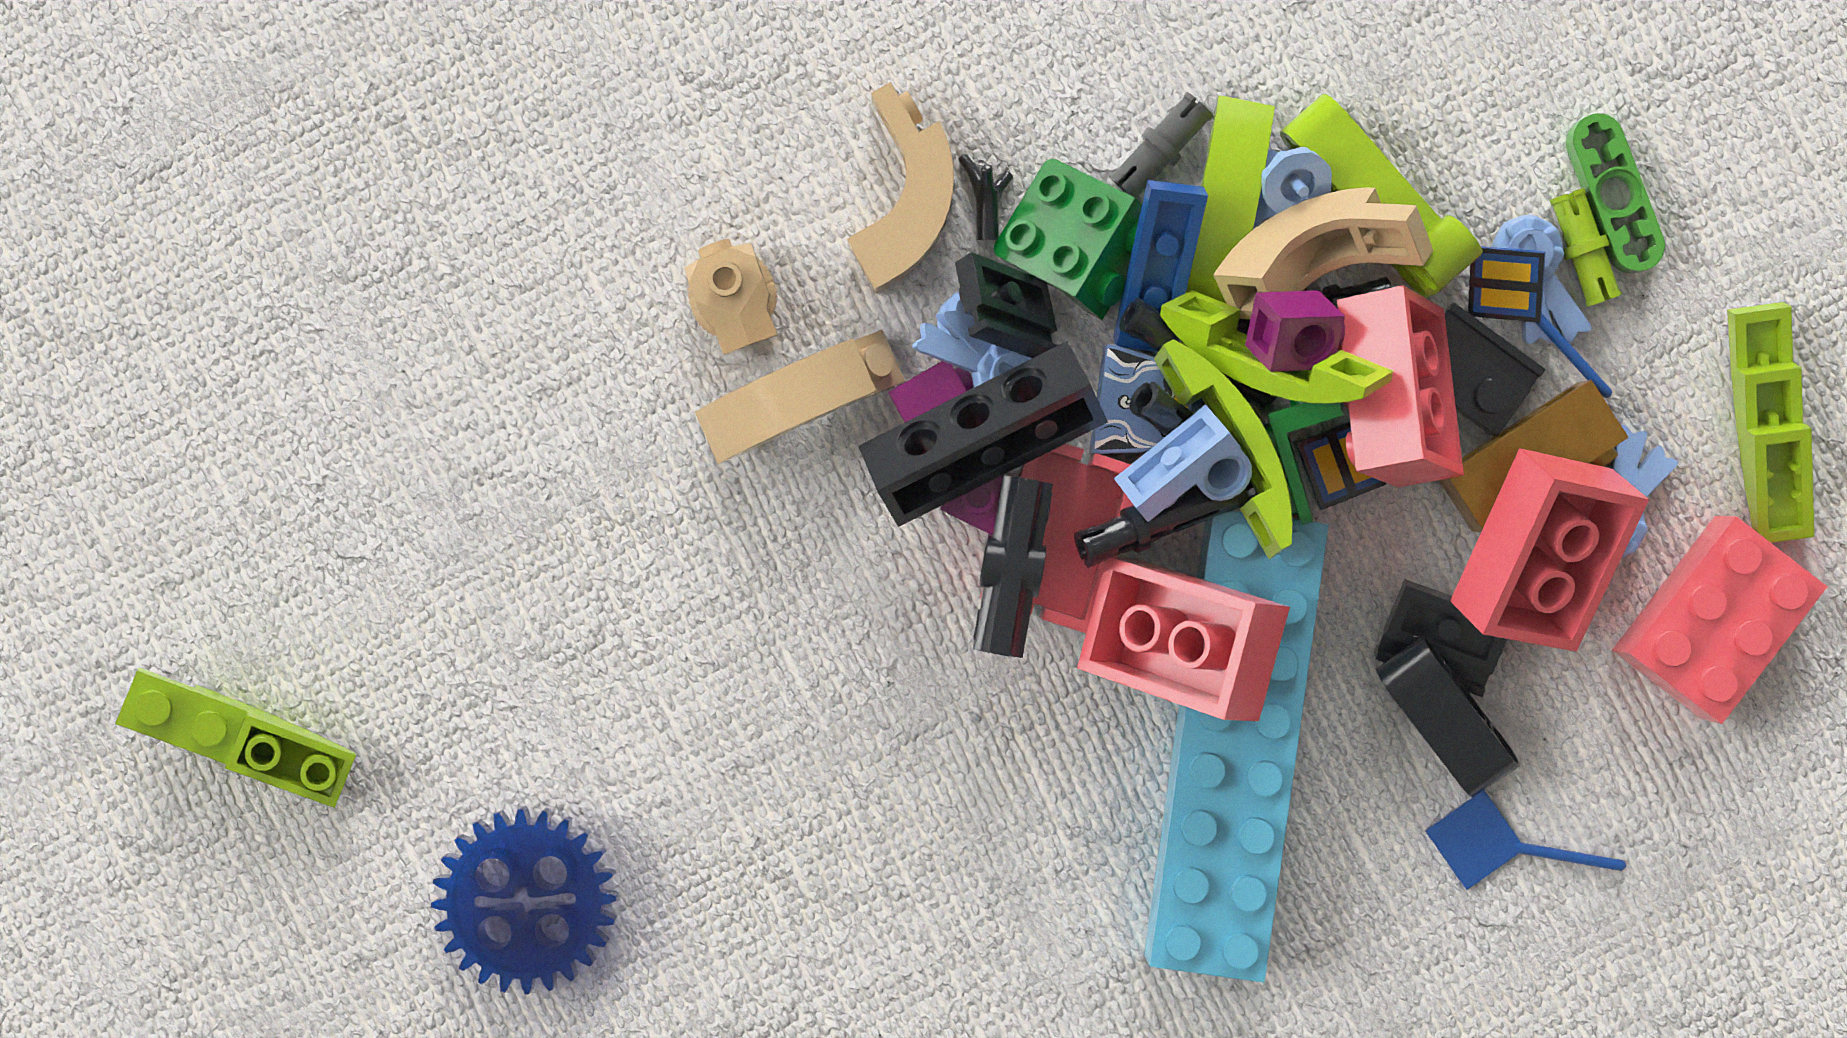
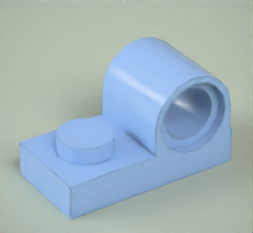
[1114,404,1252,522]

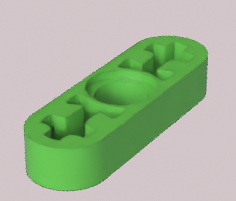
[1566,113,1665,274]

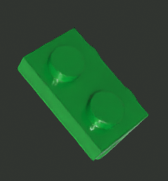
[993,159,1142,320]
[1263,400,1343,525]

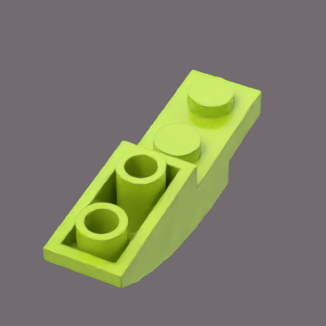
[115,667,356,808]

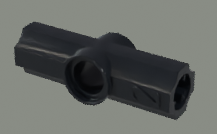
[973,475,1053,658]

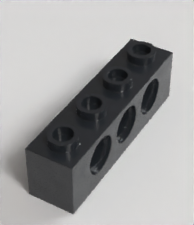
[858,341,1108,527]

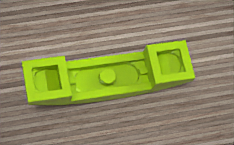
[1186,95,1275,303]
[1160,290,1394,403]
[1154,339,1293,559]

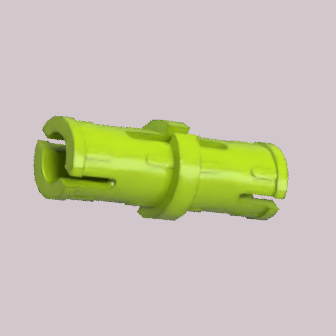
[1549,188,1622,307]

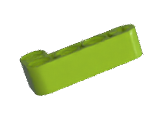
[1280,94,1483,298]

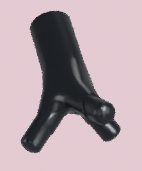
[958,154,1013,240]

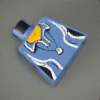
[1089,344,1205,455]

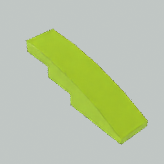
[1727,302,1815,543]

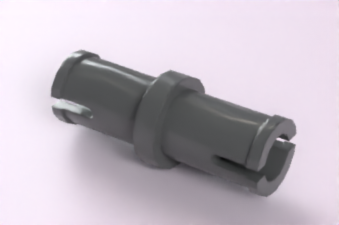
[1109,92,1214,200]

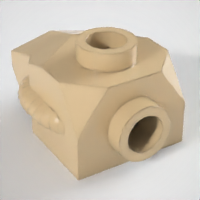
[684,239,778,355]

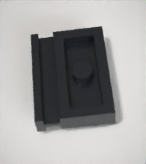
[955,252,1058,358]
[1445,303,1546,437]
[1374,579,1508,697]

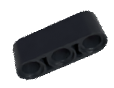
[1376,636,1520,798]

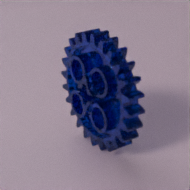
[431,806,619,995]

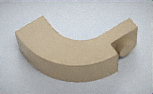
[847,82,954,294]
[1213,188,1433,319]
[695,330,905,464]

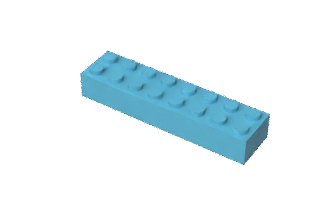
[1144,511,1329,983]

